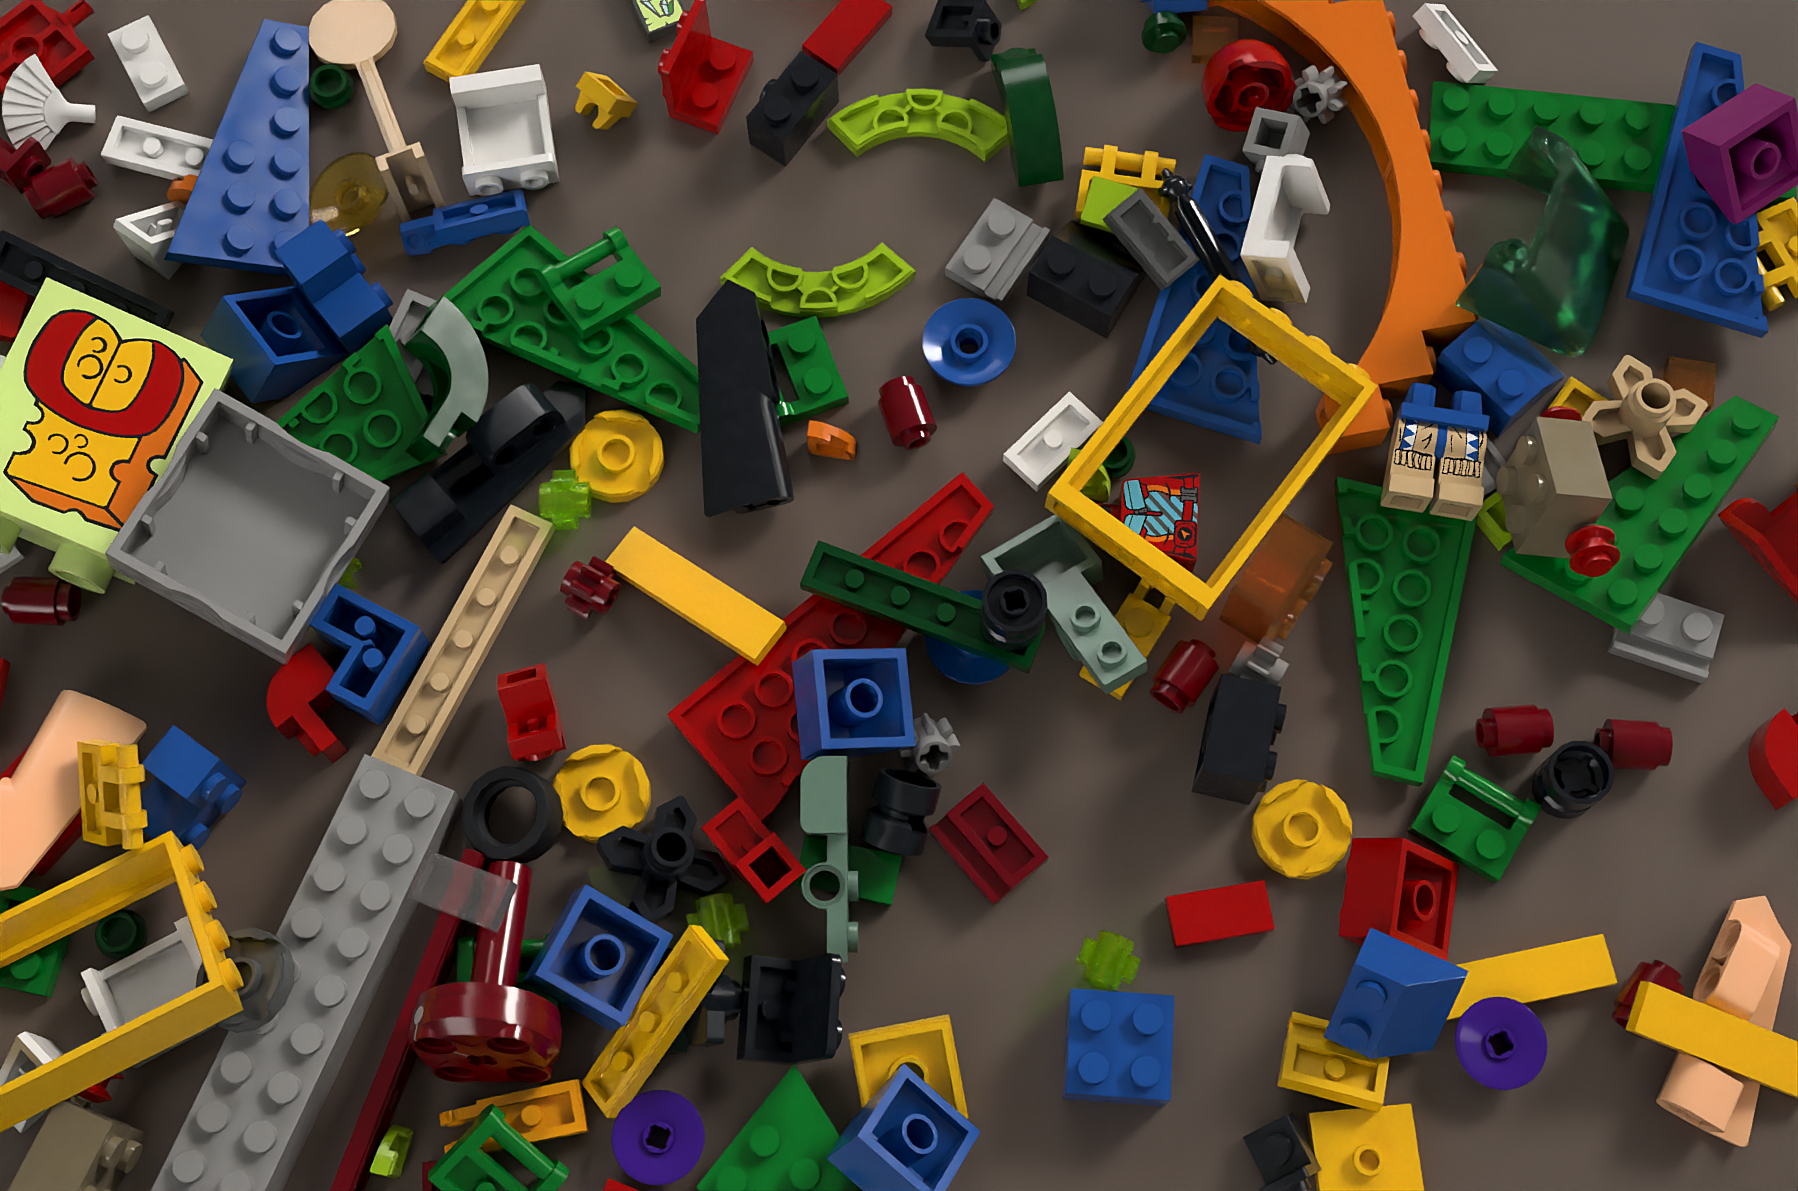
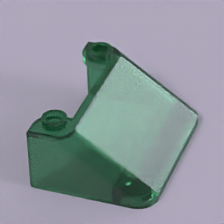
[1456,125,1630,357]

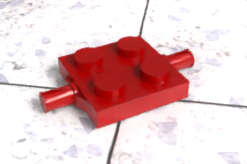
[0,0,95,95]

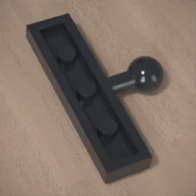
[0,229,175,330]

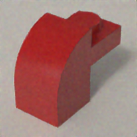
[266,643,348,763]
[497,663,566,762]
[1748,708,1798,810]
[701,796,806,905]

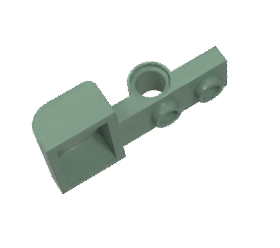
[981,514,1148,695]
[800,756,859,963]

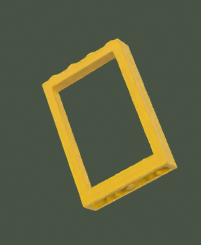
[1044,275,1378,621]
[0,830,244,1132]

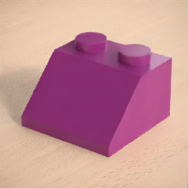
[1681,83,1798,224]

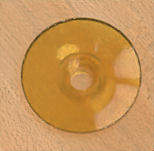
[309,152,389,236]

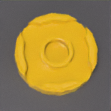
[569,409,665,503]
[552,744,651,843]
[1252,779,1352,880]

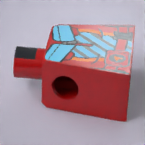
[1096,473,1200,573]

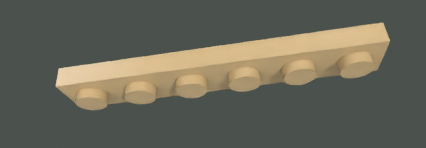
[371,504,556,777]

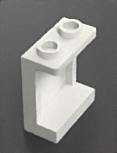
[449,64,560,197]
[1240,154,1330,304]
[81,916,216,1068]

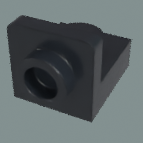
[925,0,1002,61]
[1243,1113,1322,1191]

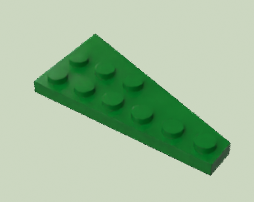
[428,225,700,434]
[276,324,447,483]
[1500,395,1779,635]
[1334,476,1478,787]
[696,1064,862,1191]

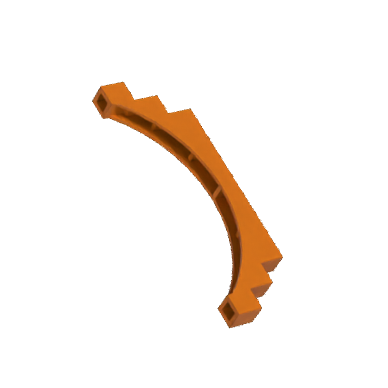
[1207,0,1479,455]

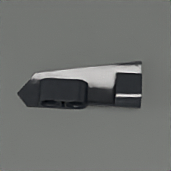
[696,280,794,518]
[389,381,588,564]

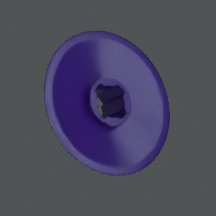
[1455,997,1547,1090]
[612,1090,705,1185]

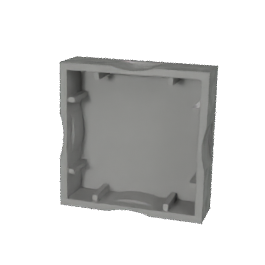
[105,388,390,665]

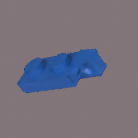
[400,188,530,256]

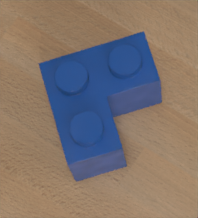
[274,218,393,356]
[309,583,431,726]
[141,725,247,851]

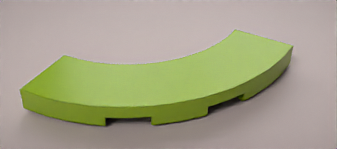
[827,88,1009,162]
[720,242,916,318]

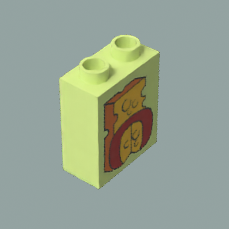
[0,277,233,594]

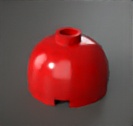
[1201,39,1296,132]

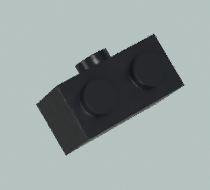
[746,51,839,167]

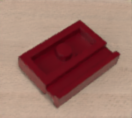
[929,783,1049,907]

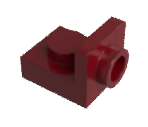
[0,137,52,194]

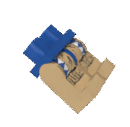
[1380,383,1490,521]

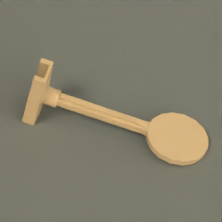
[309,0,445,223]

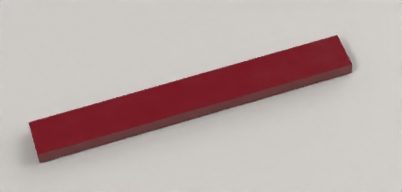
[330,848,491,1191]

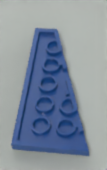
[164,19,309,276]
[1626,42,1768,338]
[1126,154,1262,444]

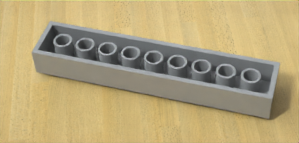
[151,754,464,1191]

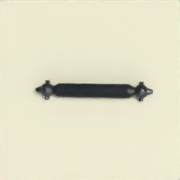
[1158,168,1277,365]

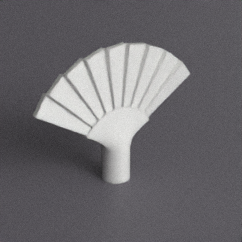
[2,54,96,151]

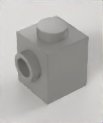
[1242,107,1310,175]

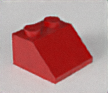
[1338,837,1459,961]

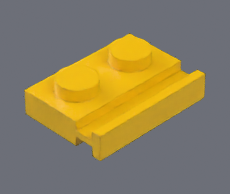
[1277,1011,1390,1112]

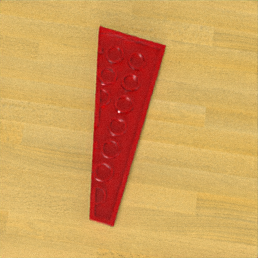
[667,472,994,824]

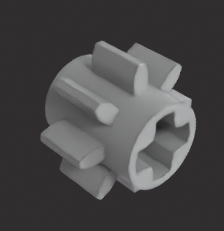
[1290,65,1348,124]
[1228,636,1289,686]
[898,713,960,778]

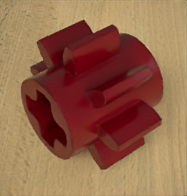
[560,556,621,620]

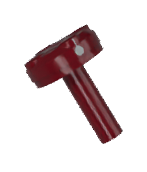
[408,861,563,1083]

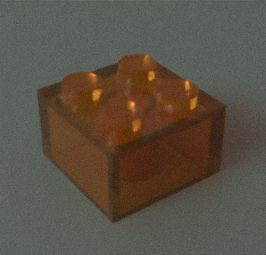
[1219,512,1334,644]

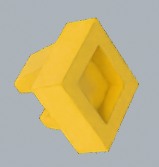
[575,71,638,130]

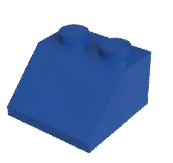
[200,286,346,403]
[1433,312,1565,438]
[792,648,916,760]
[1323,927,1468,1059]
[826,1064,981,1191]

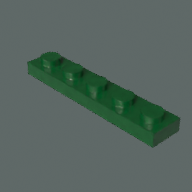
[800,540,1047,674]

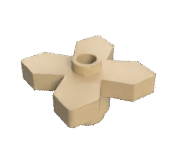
[1582,355,1708,480]

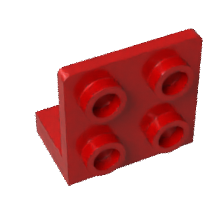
[657,0,754,135]

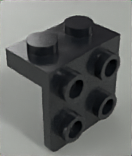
[736,953,846,1066]

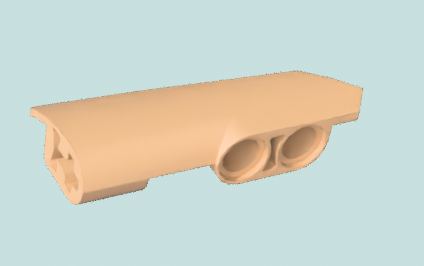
[0,690,148,891]
[1656,896,1791,1147]

